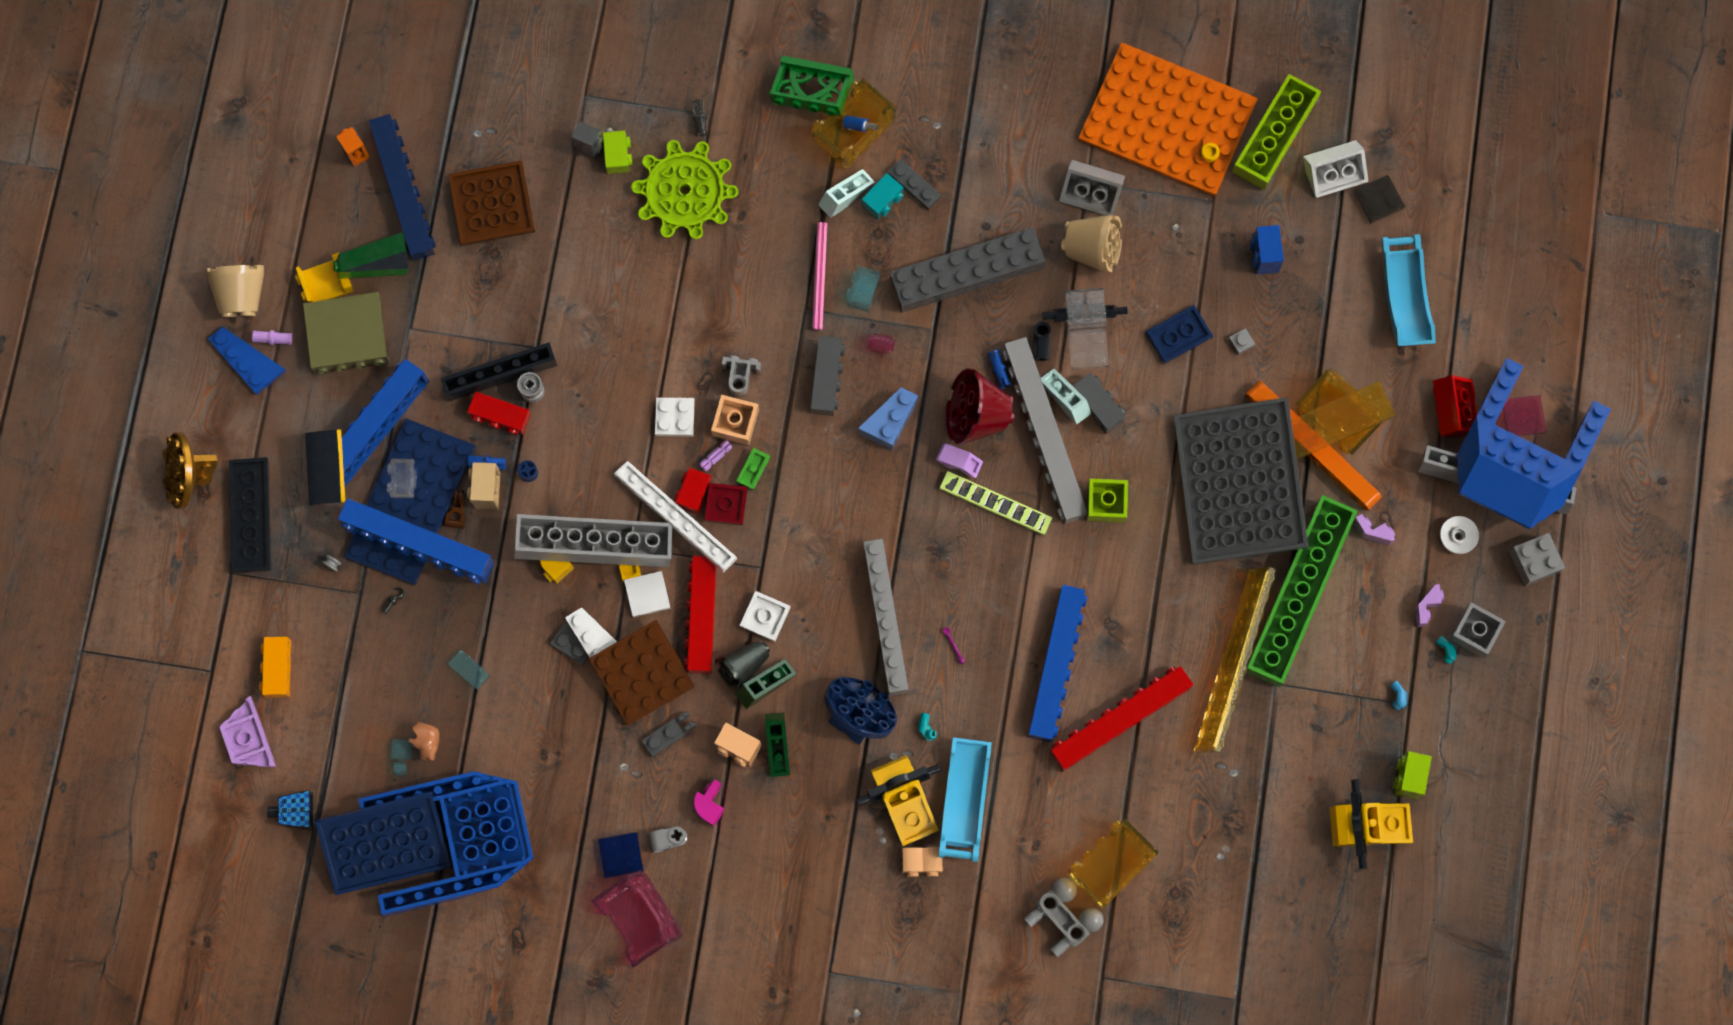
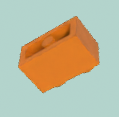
[336,127,370,167]

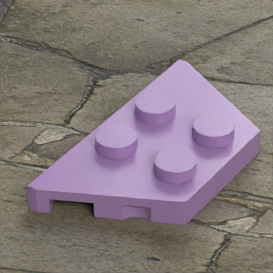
[220,696,276,768]

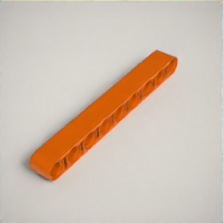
[1245,381,1382,511]

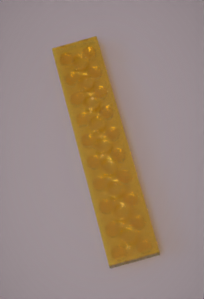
[1194,567,1276,753]

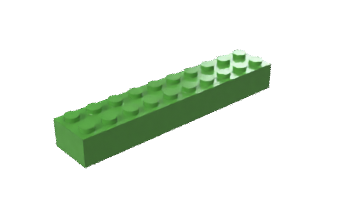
[1244,495,1358,688]

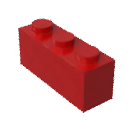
[467,391,531,436]

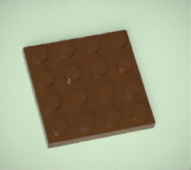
[448,160,535,246]
[589,619,695,726]

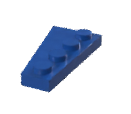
[208,327,286,395]

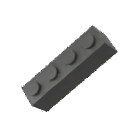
[811,336,845,416]

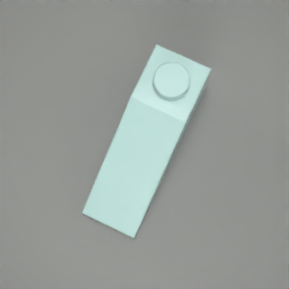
[818,169,875,218]
[1041,369,1092,425]

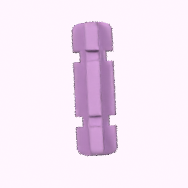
[699,440,732,471]

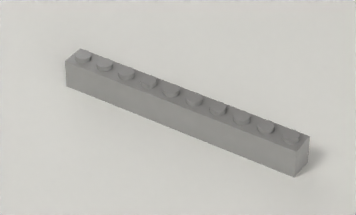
[1002,337,1088,524]

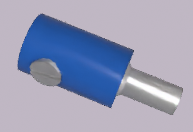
[843,115,878,132]

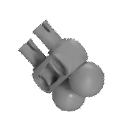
[1024,877,1104,957]

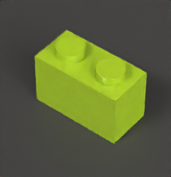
[603,130,633,174]

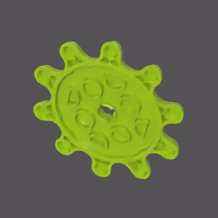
[631,140,739,239]

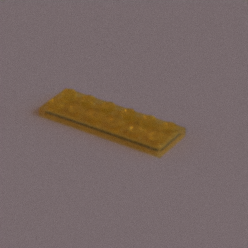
[1292,381,1396,460]

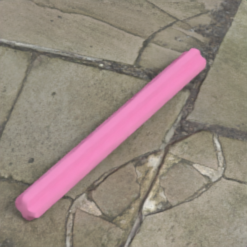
[812,222,827,331]

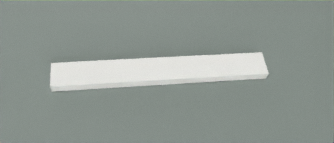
[614,461,737,573]

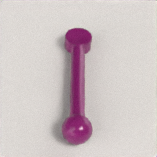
[943,627,965,664]

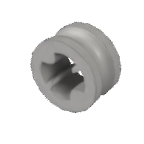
[322,555,342,572]

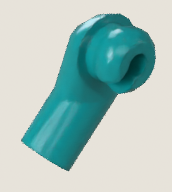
[1436,635,1457,664]
[918,713,937,741]

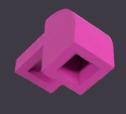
[694,780,725,827]

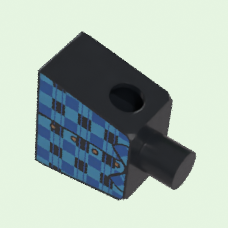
[267,790,314,830]

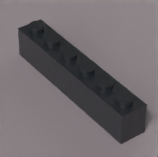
[440,342,558,402]

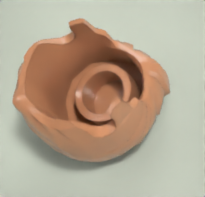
[409,721,440,761]

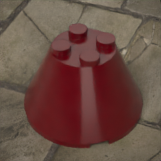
[945,368,1014,445]

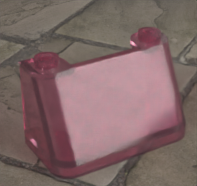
[591,871,683,968]

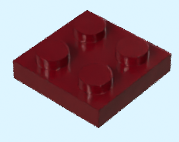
[705,483,748,526]

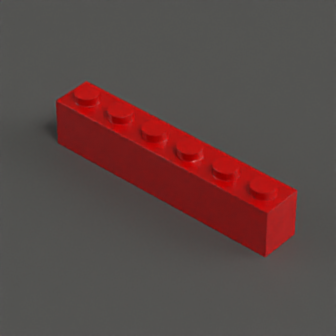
[684,556,717,674]

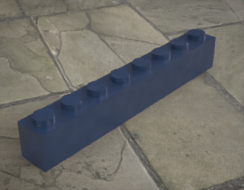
[368,114,436,261]

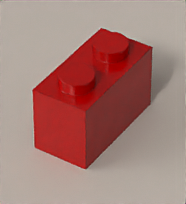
[674,468,712,514]

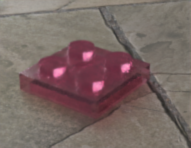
[1503,395,1547,436]

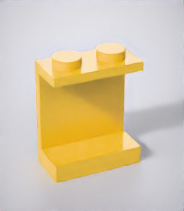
[295,252,354,303]

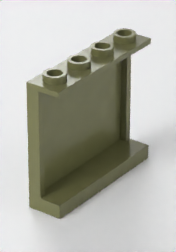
[303,292,390,375]

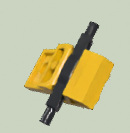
[856,755,941,846]
[1329,779,1413,869]

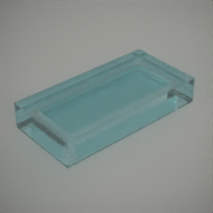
[448,650,490,690]

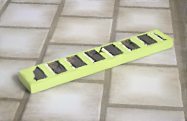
[940,471,1053,536]

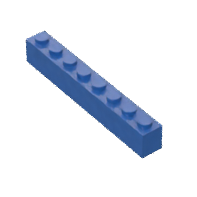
[1028,585,1088,742]

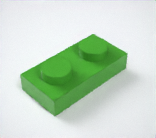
[736,448,771,491]

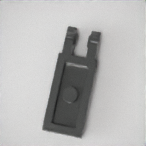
[642,711,697,757]

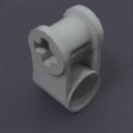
[648,826,688,853]

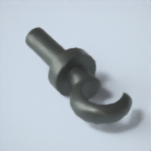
[383,588,404,614]

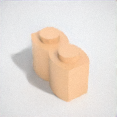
[902,847,943,877]

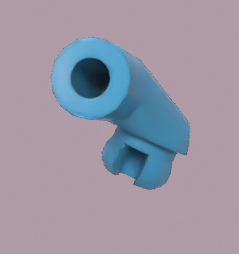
[1390,680,1407,710]

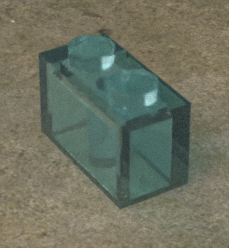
[845,266,880,312]

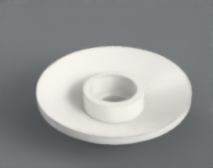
[1440,516,1479,554]

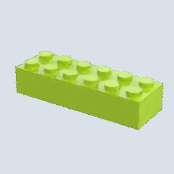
[1232,74,1322,190]

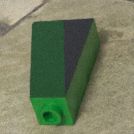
[333,233,409,279]

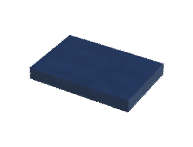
[1145,305,1213,365]

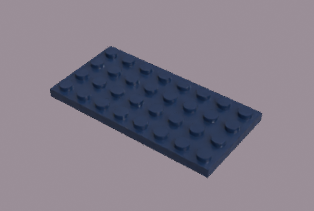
[344,418,476,586]

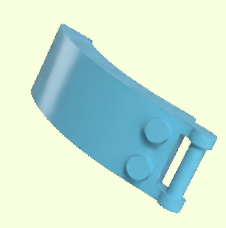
[1381,234,1436,346]
[938,737,992,863]

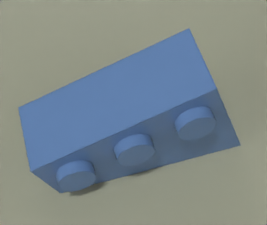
[858,387,918,450]

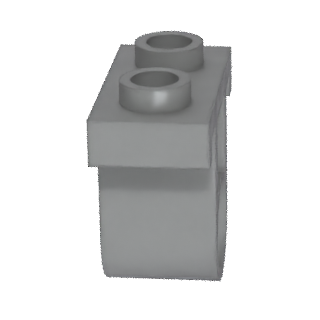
[722,355,761,397]

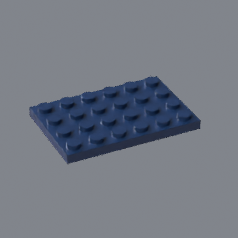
[315,791,452,895]

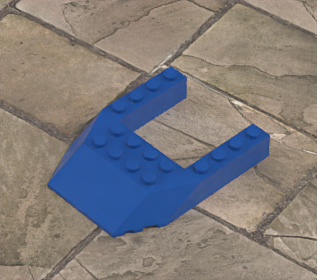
[1456,358,1611,529]
[358,771,534,917]

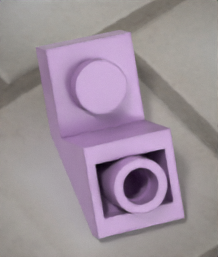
[936,443,983,478]
[1353,514,1395,545]
[1415,584,1444,627]

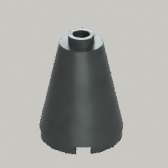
[715,641,770,691]

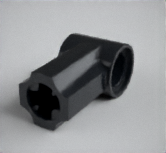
[1033,321,1051,361]

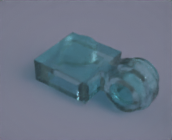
[391,739,413,777]

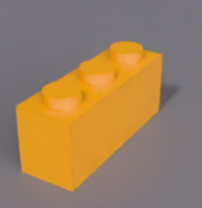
[259,637,291,698]

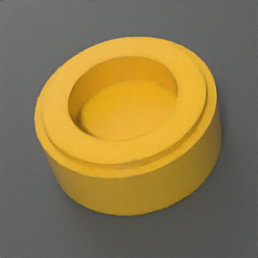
[1201,143,1220,163]

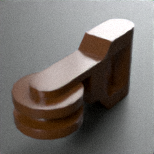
[445,489,466,529]

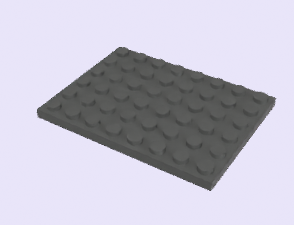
[1174,397,1309,565]

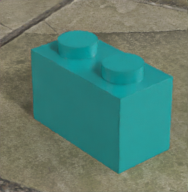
[862,173,904,219]

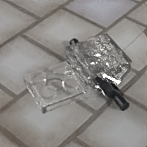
[1042,288,1128,370]

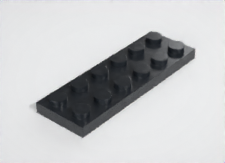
[229,457,271,573]

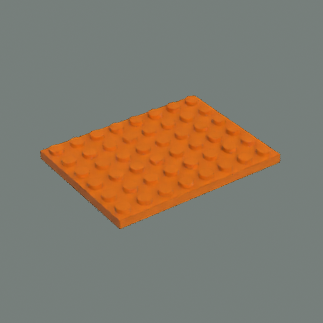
[1078,42,1258,197]

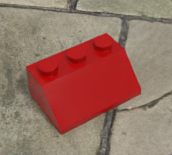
[1433,375,1478,438]

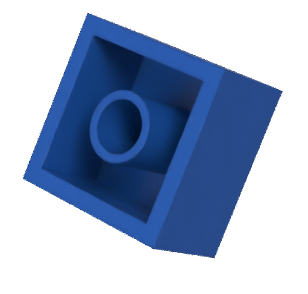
[1249,225,1284,274]

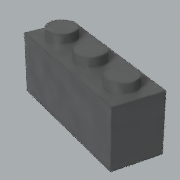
[1073,373,1126,434]

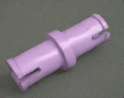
[252,330,292,345]

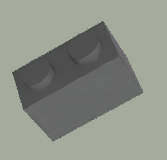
[572,121,604,159]

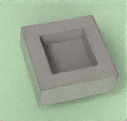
[1229,328,1255,355]

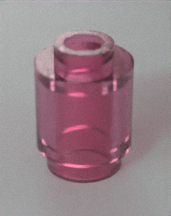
[867,333,896,355]

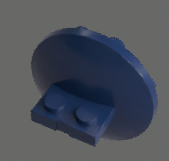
[824,677,897,745]

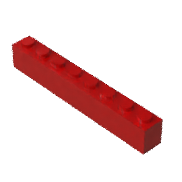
[1050,666,1194,772]

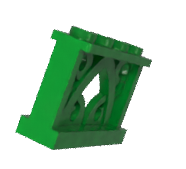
[769,55,855,116]

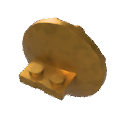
[163,432,218,509]

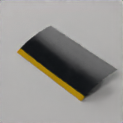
[305,430,345,506]

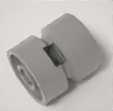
[517,372,545,403]

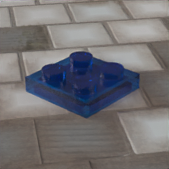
[598,832,644,879]

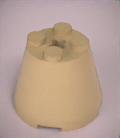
[1061,215,1122,272]
[206,265,264,318]

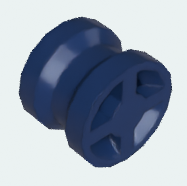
[518,460,538,482]

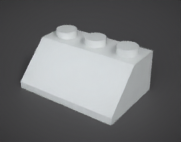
[1303,140,1369,198]

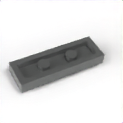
[888,159,941,210]

